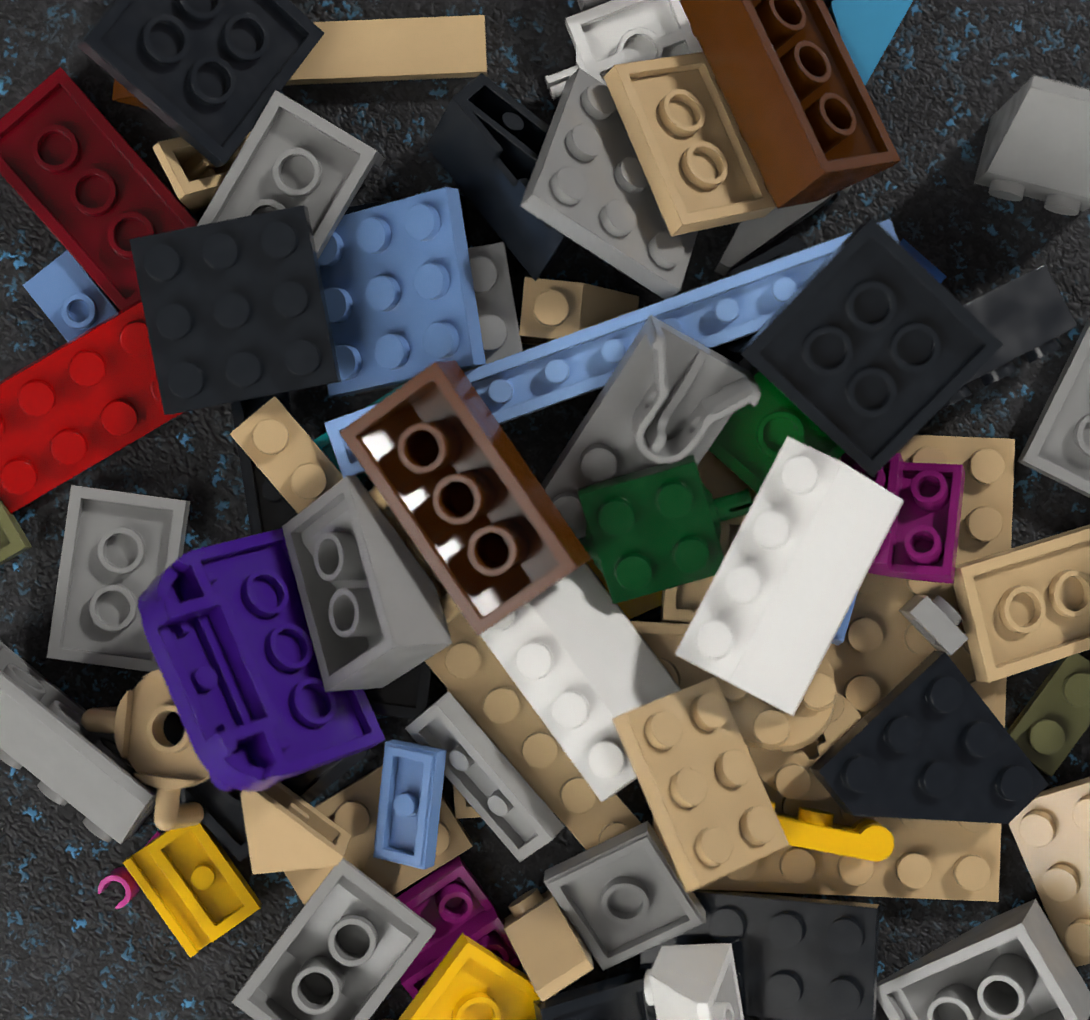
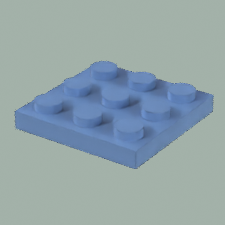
[318,187,486,396]

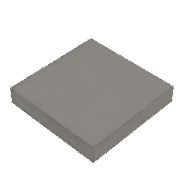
[544,821,706,971]

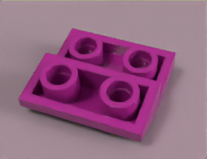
[841,452,965,584]
[397,855,521,999]

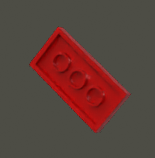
[0,299,183,513]

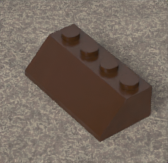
[680,0,901,209]
[339,360,591,636]

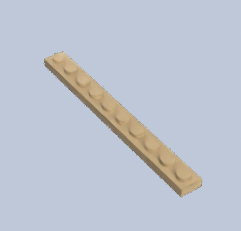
[230,396,641,850]

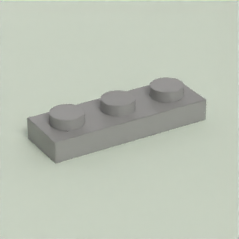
[405,691,565,862]

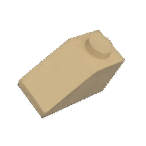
[519,277,639,345]
[504,888,594,1002]

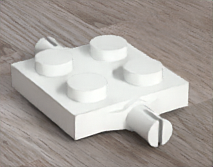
[544,0,703,100]

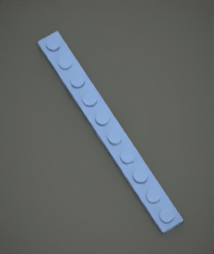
[324,219,899,478]

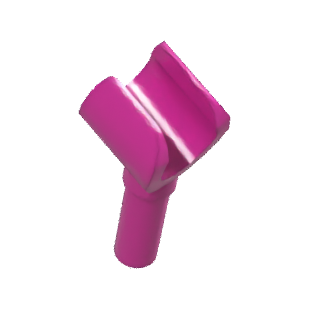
[98,831,162,909]

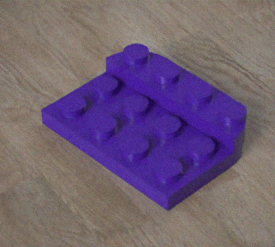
[137,528,386,792]

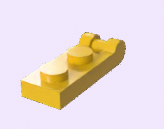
[770,801,894,861]

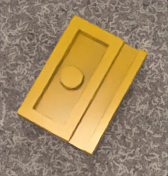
[123,822,262,958]

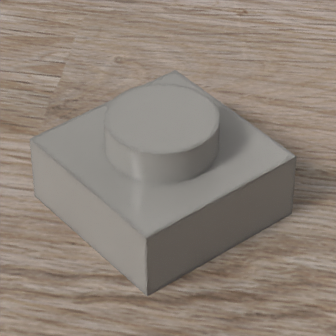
[899,595,969,655]

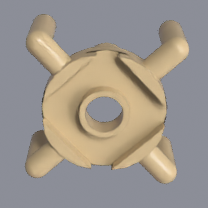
[81,669,210,831]

